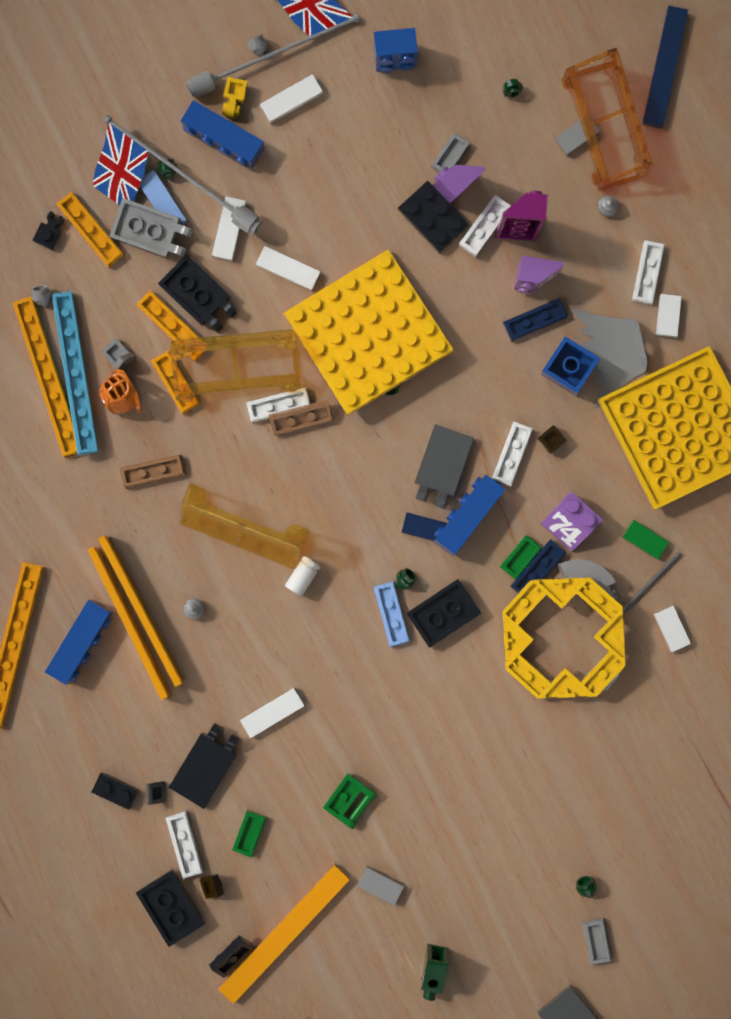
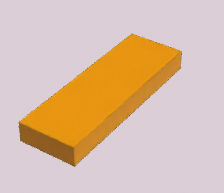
[151,350,200,414]

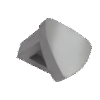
[101,338,135,370]

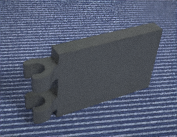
[414,424,474,508]
[538,985,597,1019]

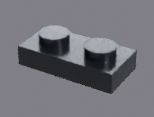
[91,772,139,810]
[209,935,254,978]

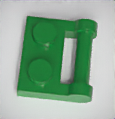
[323,773,378,829]

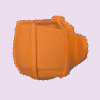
[98,369,142,415]

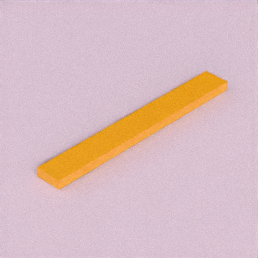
[12,296,77,458]
[98,535,185,687]
[87,547,171,700]
[0,562,44,729]
[218,864,350,1004]

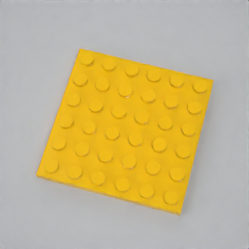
[284,249,454,416]
[597,346,731,510]

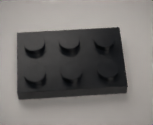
[398,180,470,254]
[406,579,481,648]
[136,869,206,947]

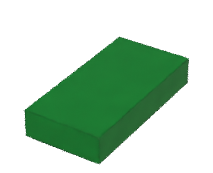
[622,520,669,560]
[499,535,542,580]
[232,810,266,858]

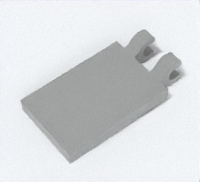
[110,198,193,258]

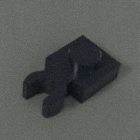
[32,211,64,251]

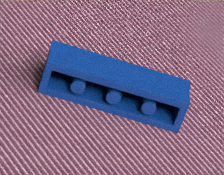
[180,100,265,168]
[434,474,506,557]
[45,600,113,685]

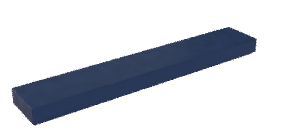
[642,5,688,128]

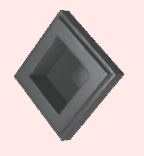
[146,781,165,805]

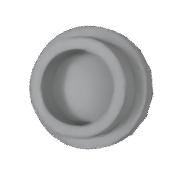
[248,34,267,57]
[598,196,619,217]
[31,285,52,307]
[183,599,205,619]

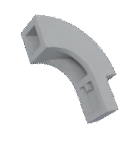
[557,559,618,600]

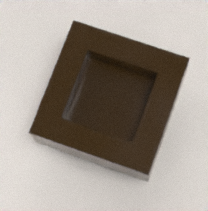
[537,425,567,454]
[199,874,224,899]

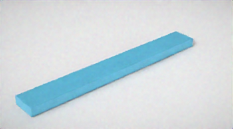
[52,291,99,456]

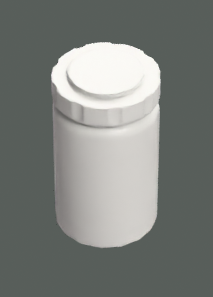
[284,556,321,597]

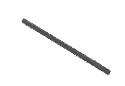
[623,552,682,614]

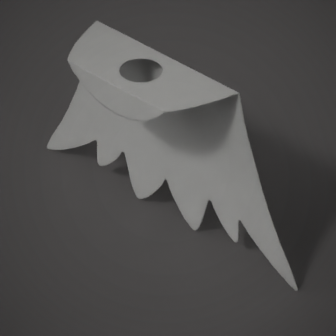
[571,308,647,408]

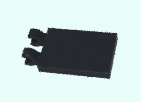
[158,255,237,333]
[168,723,239,809]

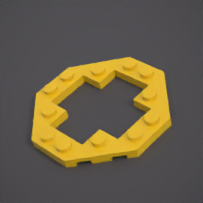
[502,577,626,698]

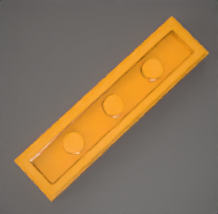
[56,192,124,268]
[136,290,210,362]

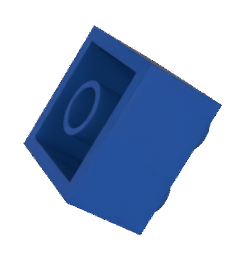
[374,28,418,73]
[541,336,600,396]

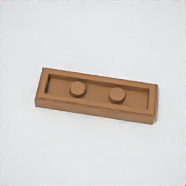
[268,400,334,436]
[120,454,185,488]

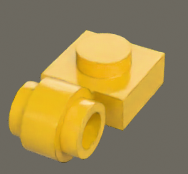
[222,77,248,119]

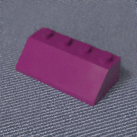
[495,191,548,242]

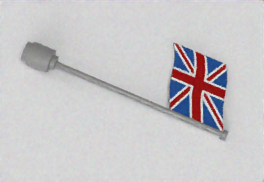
[186,0,360,98]
[93,115,262,235]

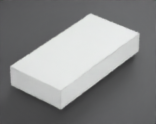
[656,294,681,338]
[653,606,691,652]

